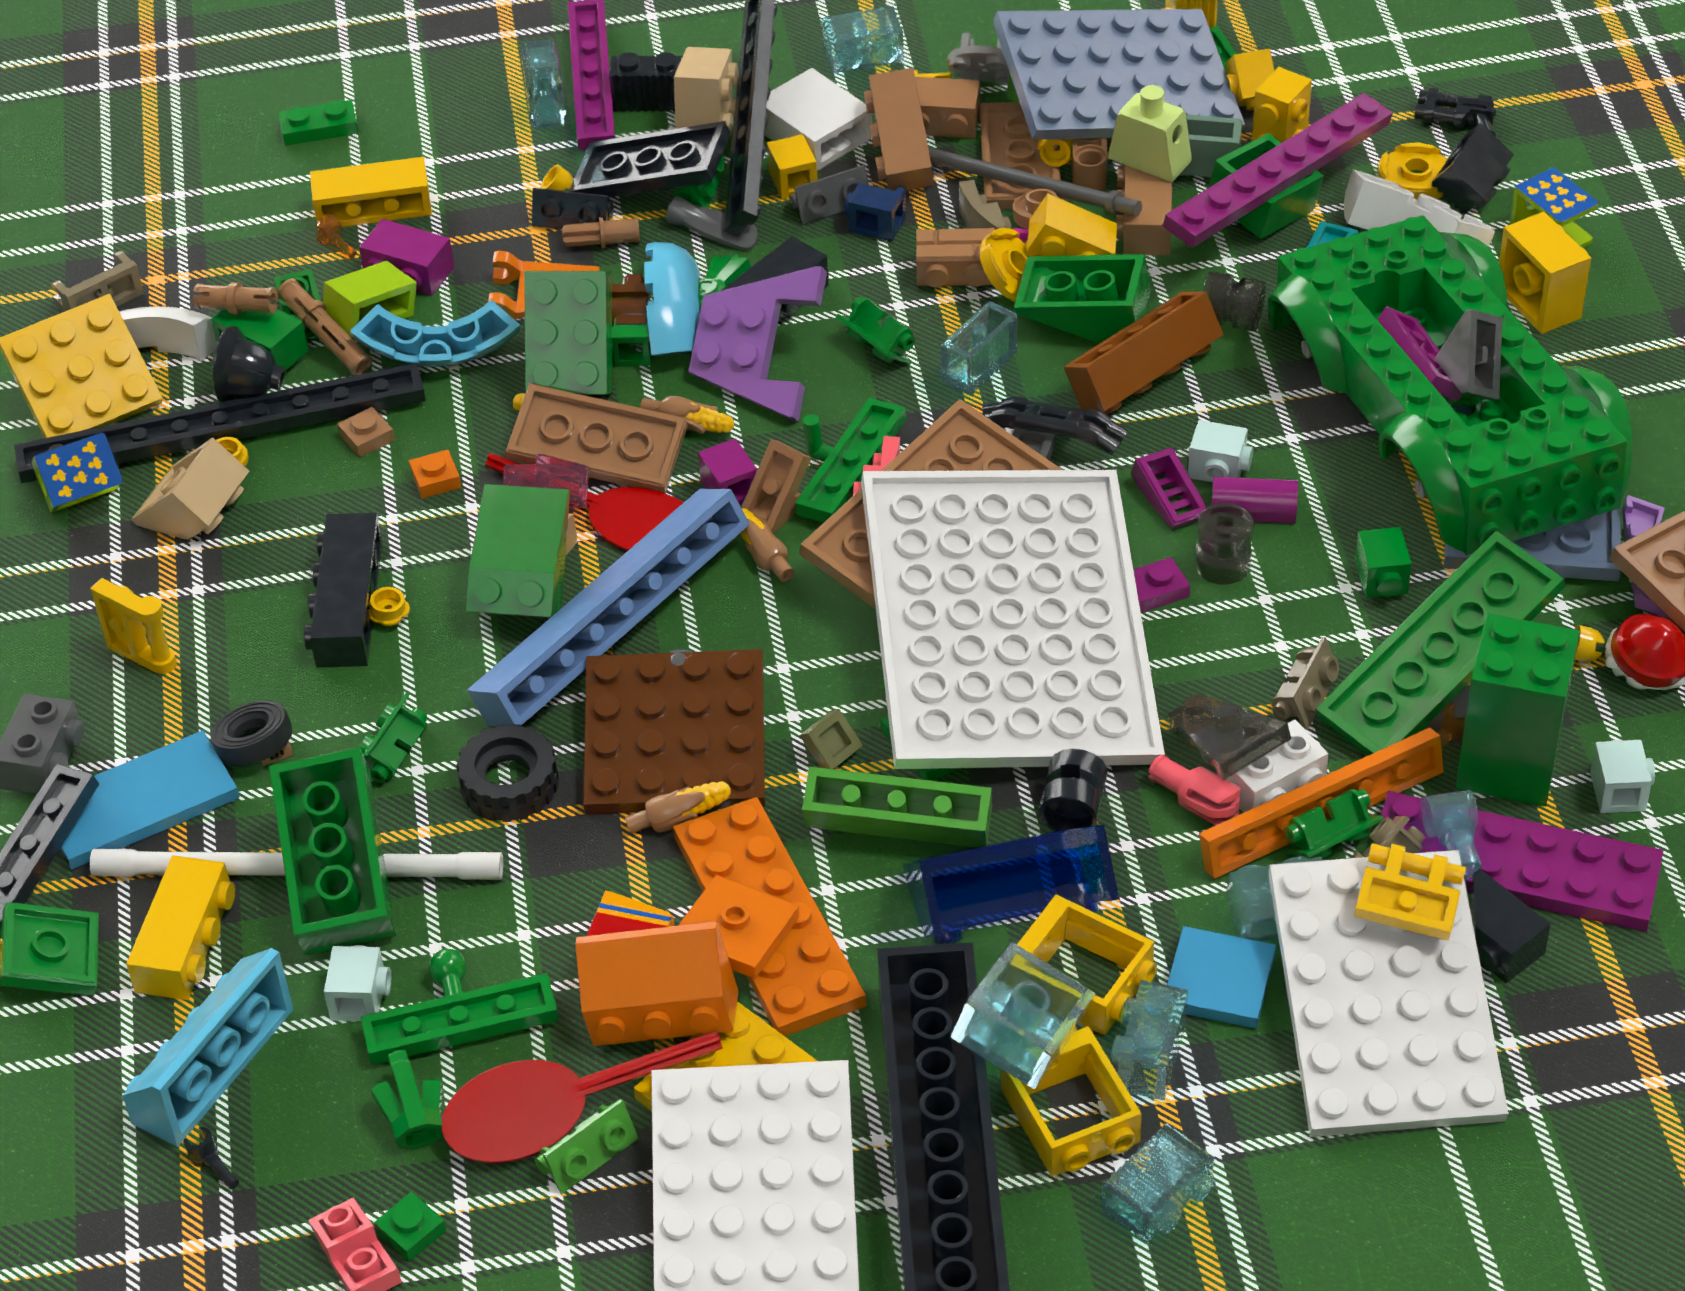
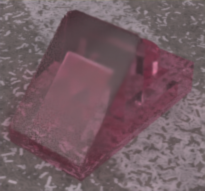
[503,454,589,508]

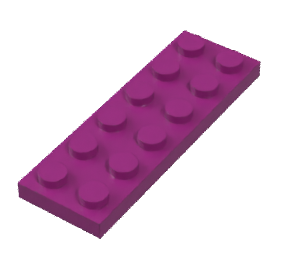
[1381,791,1664,932]

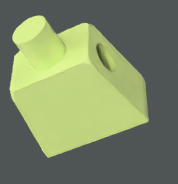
[1108,85,1191,183]

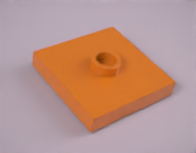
[678,875,799,979]

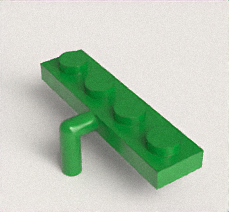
[795,398,907,523]

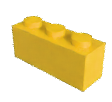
[310,157,432,230]
[126,855,235,1000]

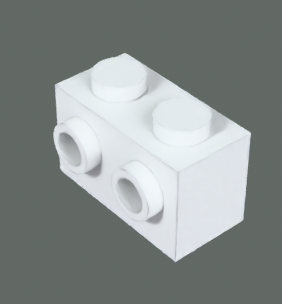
[1221,720,1328,812]

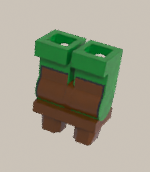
[612,274,651,366]

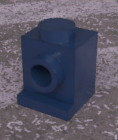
[844,183,906,242]

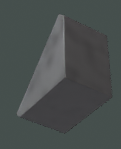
[1435,309,1503,401]

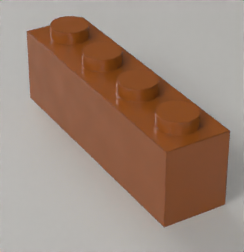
[1063,291,1223,414]

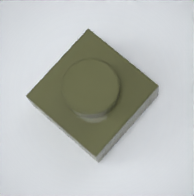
[799,709,863,769]

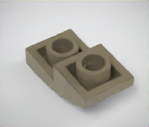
[959,180,1011,230]

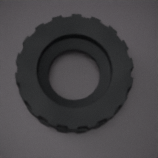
[456,724,559,822]

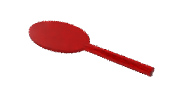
[485,453,684,552]
[442,1031,723,1163]

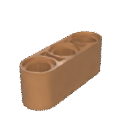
[1071,138,1108,191]

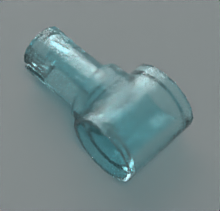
[1421,790,1482,879]

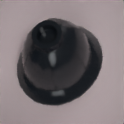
[212,326,286,403]

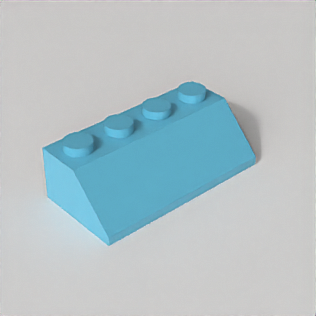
[122,948,294,1147]

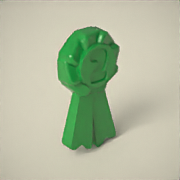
[698,254,751,314]

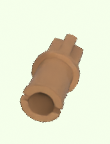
[562,217,640,248]

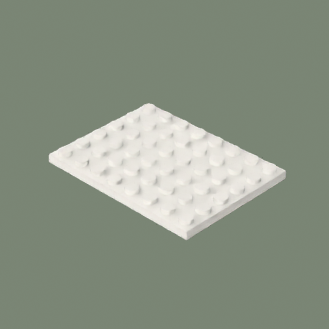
[861,470,1165,769]

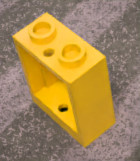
[1006,895,1157,1036]
[1000,1026,1142,1177]

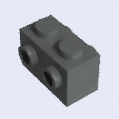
[0,694,84,794]

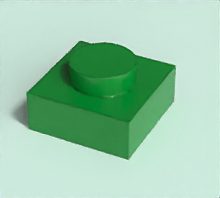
[374,1192,447,1262]

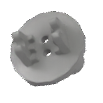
[947,33,1009,86]

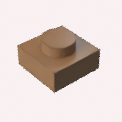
[337,407,395,458]

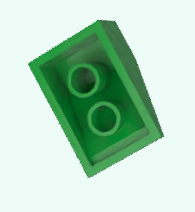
[1014,254,1151,343]
[466,484,570,618]

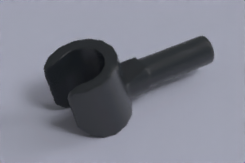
[183,1127,239,1190]

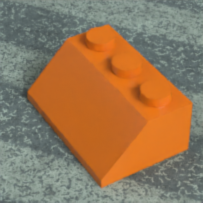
[575,921,738,1046]

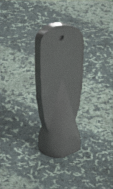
[666,196,757,252]

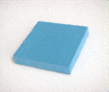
[1162,926,1276,1029]

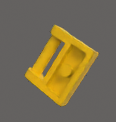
[90,578,177,674]

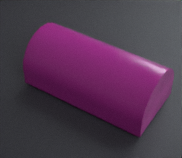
[1211,476,1298,523]

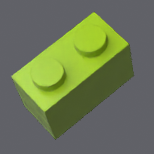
[323,261,417,338]

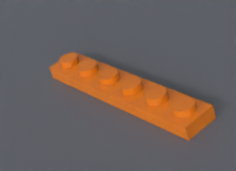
[1199,727,1444,879]

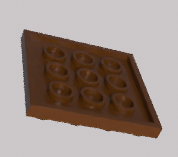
[584,649,766,814]

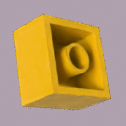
[1499,212,1591,334]

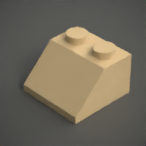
[131,438,249,540]

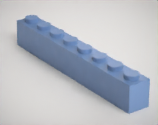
[467,489,750,726]

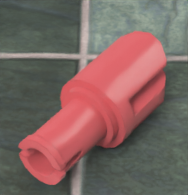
[1148,755,1241,826]

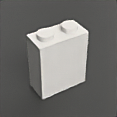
[764,68,872,171]

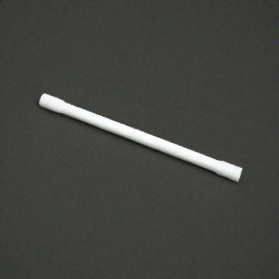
[90,849,503,880]

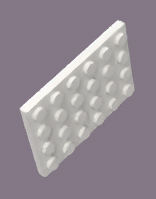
[1268,850,1509,1137]
[652,1060,859,1291]

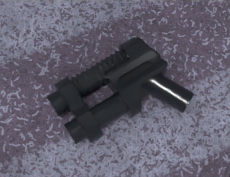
[1414,87,1496,136]

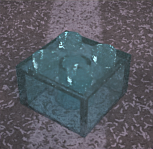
[951,941,1095,1090]

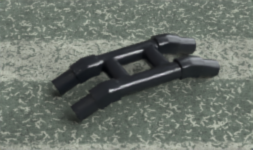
[982,396,1129,456]

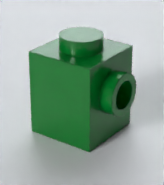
[1355,527,1412,598]

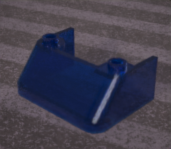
[903,825,1120,944]

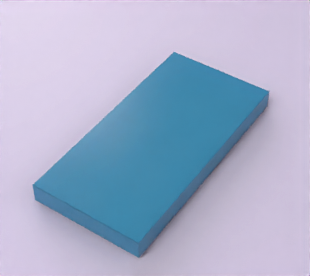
[60,730,240,870]

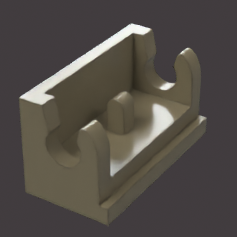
[51,251,144,312]

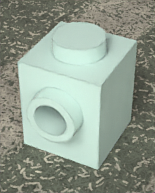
[1188,420,1253,482]
[1590,740,1655,813]
[324,945,391,1021]

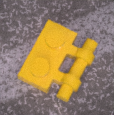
[1353,843,1466,941]

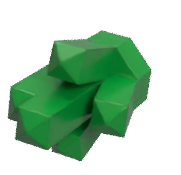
[371,1050,443,1150]

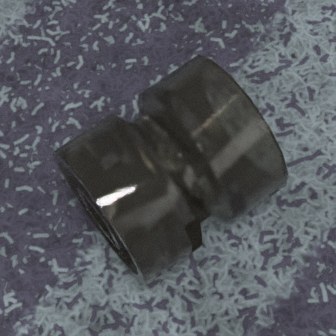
[1202,271,1266,332]
[1195,503,1254,585]

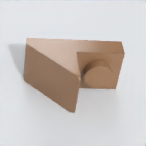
[741,439,812,533]

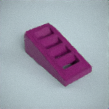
[1130,447,1210,530]

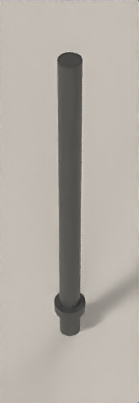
[928,147,1142,216]

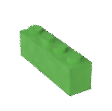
[802,766,992,849]

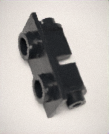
[532,188,614,229]

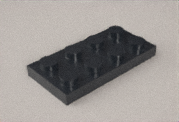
[569,121,731,197]

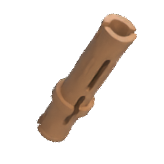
[277,278,373,375]

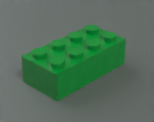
[269,747,397,955]

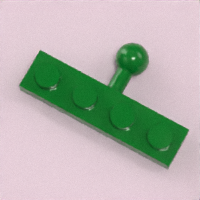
[360,949,559,1065]

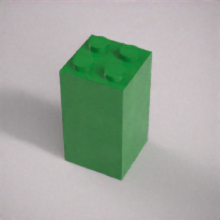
[1455,613,1580,807]

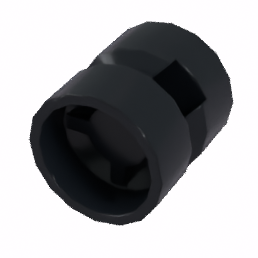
[1039,748,1107,836]

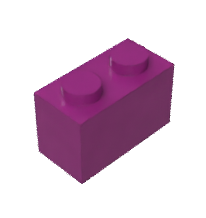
[359,219,455,296]

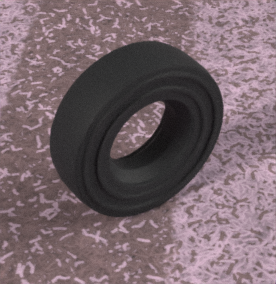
[211,700,292,766]

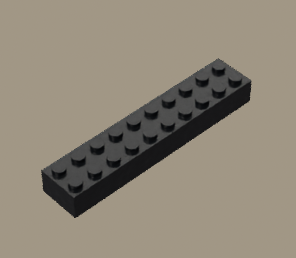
[877,942,1010,1291]

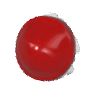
[1605,614,1685,690]

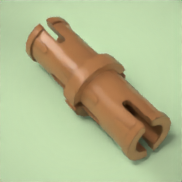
[193,282,278,315]

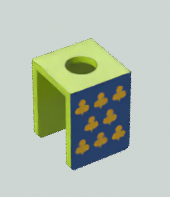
[1509,167,1598,248]
[31,433,122,513]

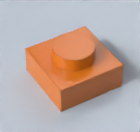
[409,450,461,499]

